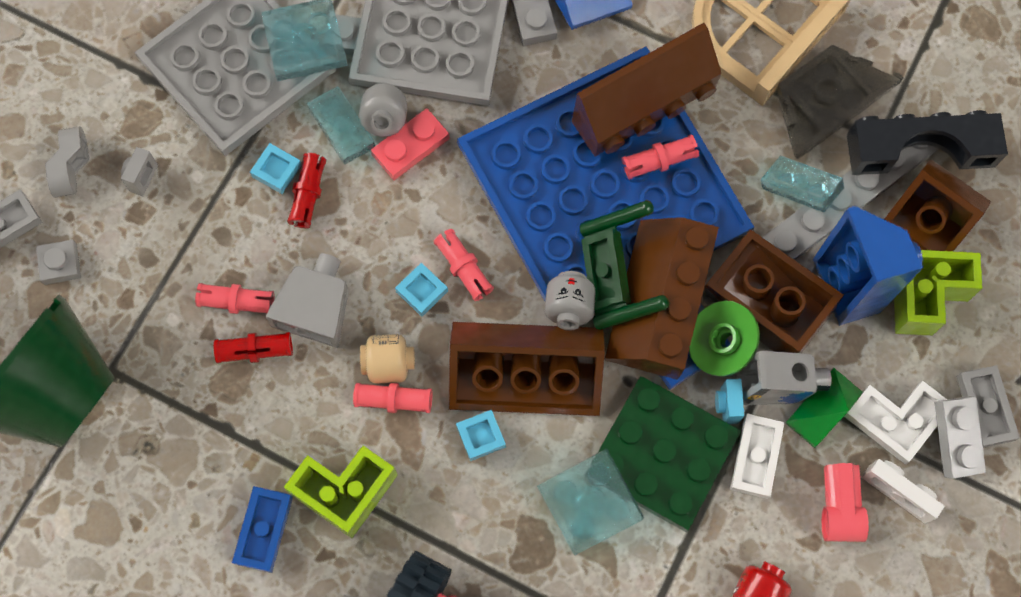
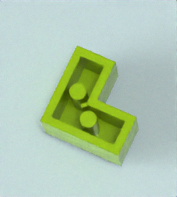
[894,250,982,336]
[284,445,398,539]

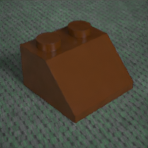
[884,159,991,252]

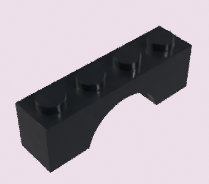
[847,110,1008,175]

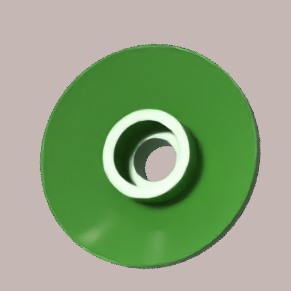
[689,301,760,377]

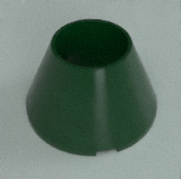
[0,294,114,447]

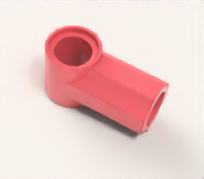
[821,463,869,542]

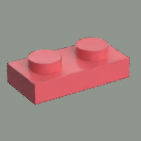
[371,108,450,181]

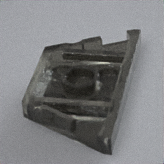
[776,45,904,160]

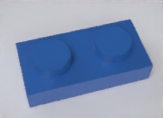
[232,486,293,573]

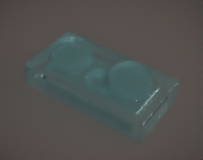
[307,86,375,165]
[760,155,844,213]

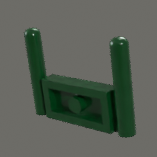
[580,200,669,330]

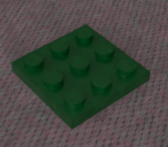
[585,376,741,533]

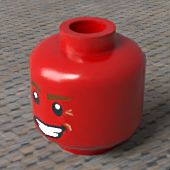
[733,561,792,597]

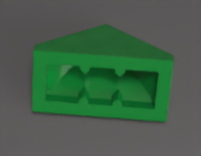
[786,368,863,448]

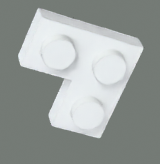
[844,381,947,465]

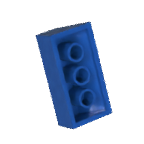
[813,206,923,326]

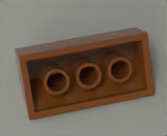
[572,23,722,157]
[604,217,719,380]
[449,322,605,416]

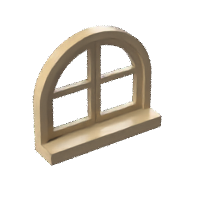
[692,0,851,106]

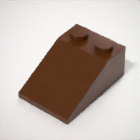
[705,229,844,353]

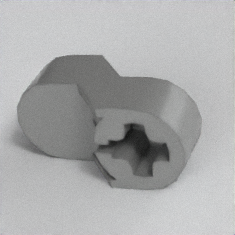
[45,126,90,198]

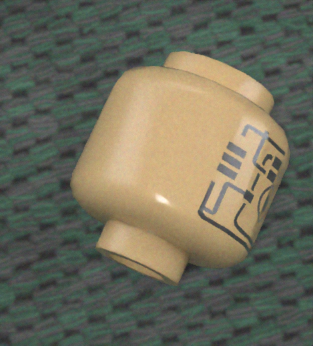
[360,334,415,384]

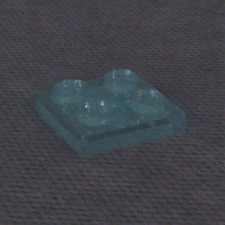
[261,0,348,82]
[537,448,644,556]

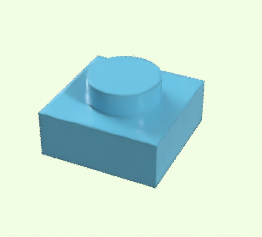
[250,143,302,194]
[395,263,448,317]
[715,379,744,424]
[456,409,506,461]

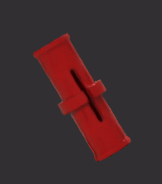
[287,153,326,229]
[213,332,293,364]

